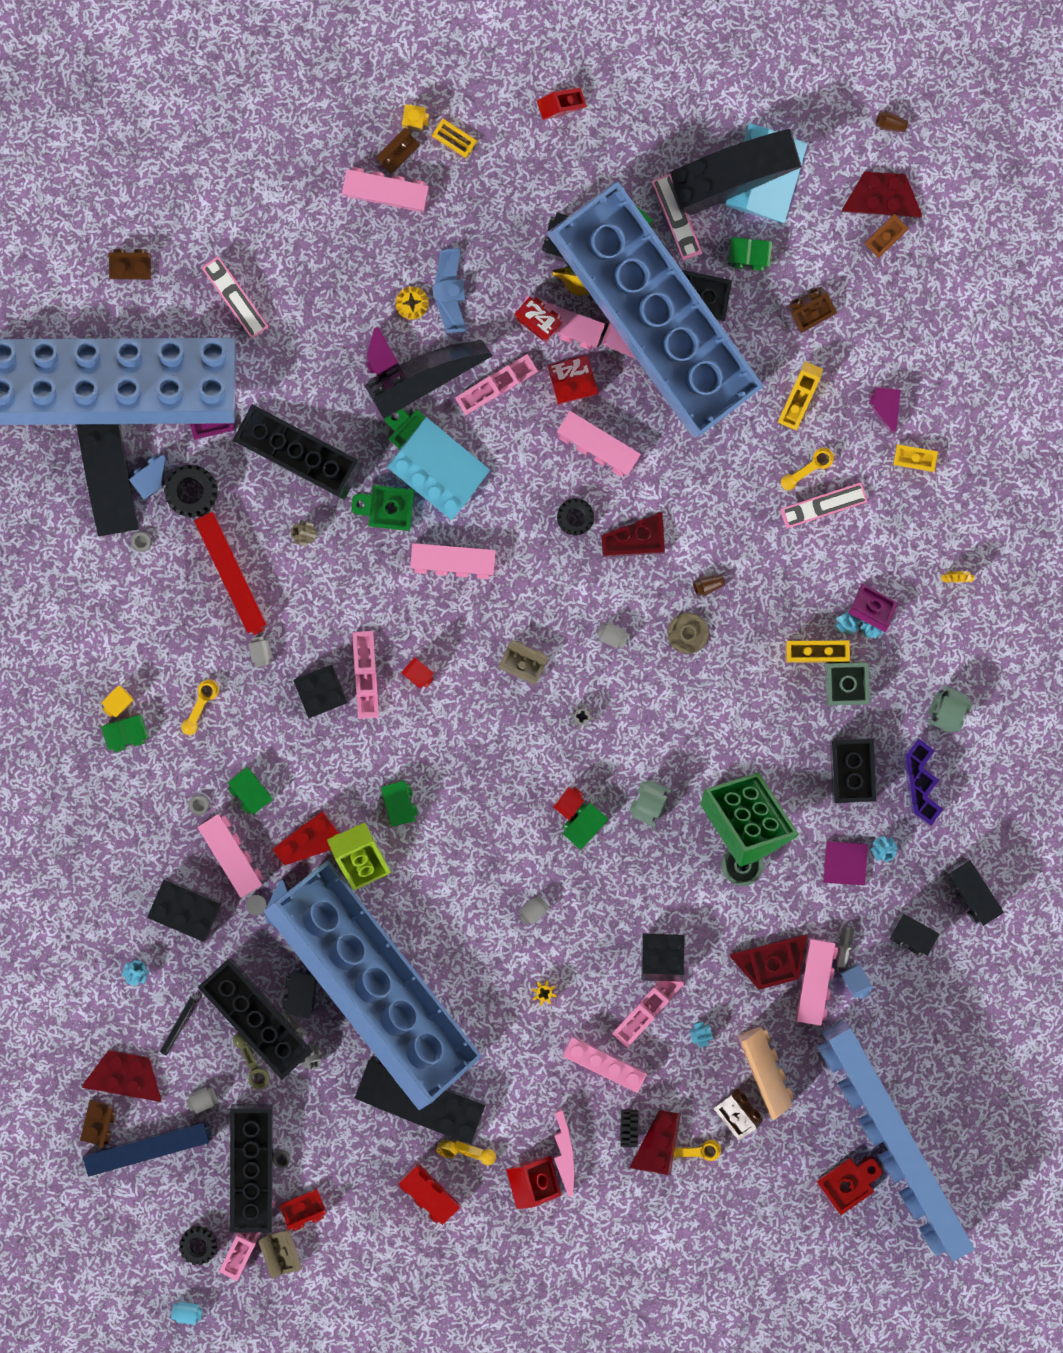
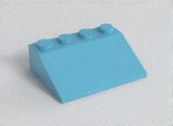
[725,123,808,223]
[386,417,490,520]

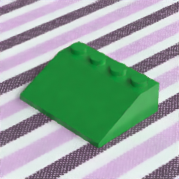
[700,772,799,867]

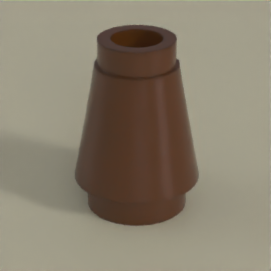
[875,110,908,132]
[693,574,725,597]

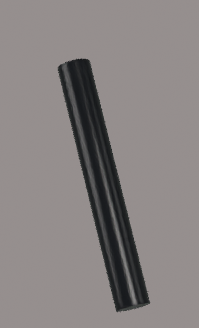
[160,997,197,1056]

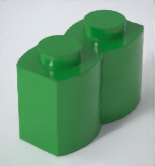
[728,237,772,271]
[101,714,150,753]

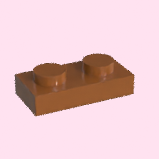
[864,214,908,258]

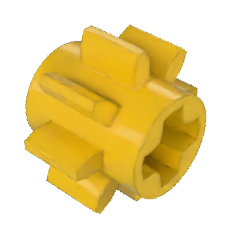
[531,980,557,1006]

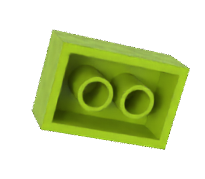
[327,822,391,891]

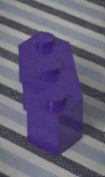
[903,738,944,826]

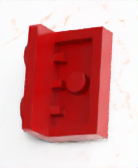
[279,1188,327,1231]

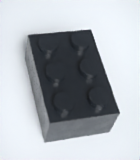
[830,738,877,803]
[944,858,1004,926]
[147,878,222,942]

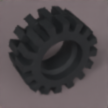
[557,498,594,536]
[620,1109,639,1147]
[179,1226,217,1266]

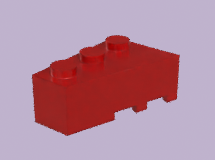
[272,811,341,865]
[398,1161,461,1225]

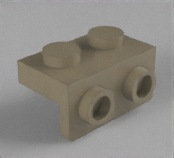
[498,640,549,685]
[259,1230,302,1279]

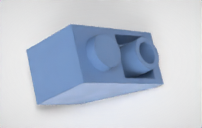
[129,454,167,500]
[840,963,874,999]

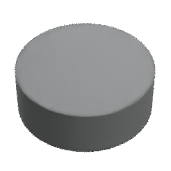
[131,531,152,552]
[188,795,210,816]
[246,894,267,916]

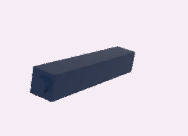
[83,1121,213,1177]

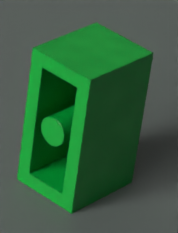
[227,767,273,815]
[381,780,419,827]
[562,802,609,850]

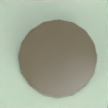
[667,612,709,654]

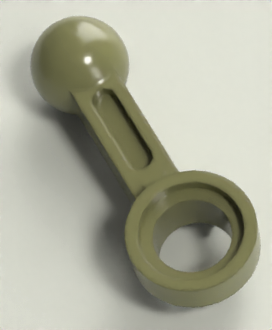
[233,1033,269,1089]

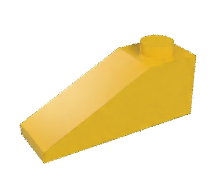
[777,361,823,431]

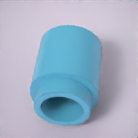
[171,1301,202,1325]

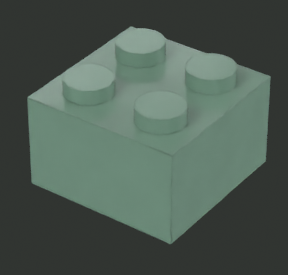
[825,663,870,705]

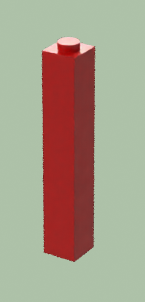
[194,511,267,635]

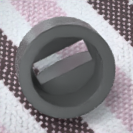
[273,1150,290,1168]

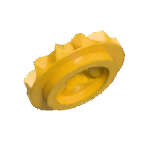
[395,286,429,320]
[941,571,975,583]

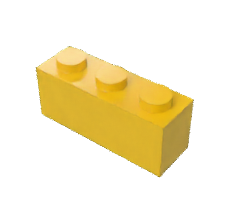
[785,640,850,663]

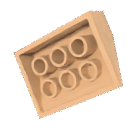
[738,1026,794,1120]

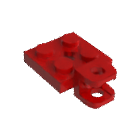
[816,1156,882,1215]

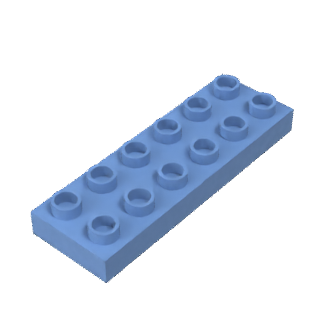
[547,182,764,437]
[0,338,236,425]
[263,860,482,1110]
[817,1020,975,1262]

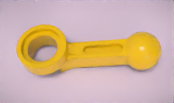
[781,447,834,491]
[181,679,219,735]
[673,1139,722,1161]
[436,1140,496,1165]

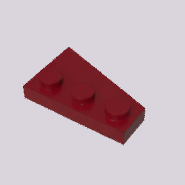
[601,512,665,557]
[629,1110,681,1175]

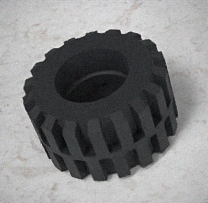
[164,465,218,518]

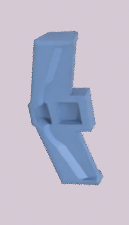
[433,248,467,334]

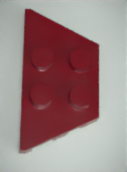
[842,171,922,218]
[729,934,808,990]
[82,1050,162,1102]

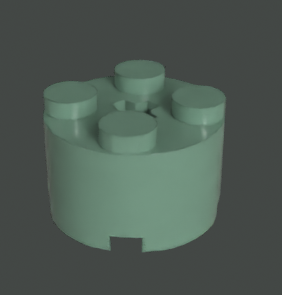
[927,685,972,733]
[629,779,672,827]
[720,848,764,886]

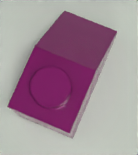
[365,326,399,376]
[869,387,901,433]

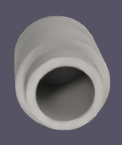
[597,622,630,649]
[248,636,272,667]
[518,896,550,925]
[186,1087,218,1114]

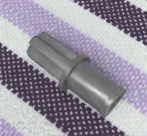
[835,926,854,969]

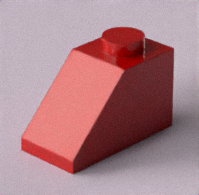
[536,87,587,120]
[401,657,434,689]
[552,786,585,820]

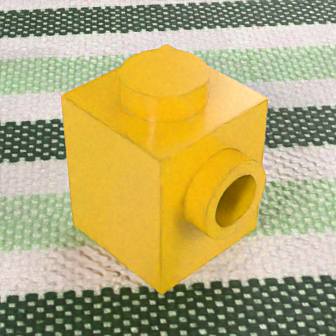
[402,104,429,131]
[101,685,135,718]

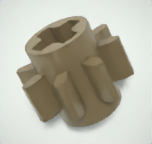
[291,520,317,547]

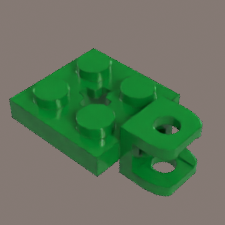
[384,409,425,449]
[351,485,414,531]

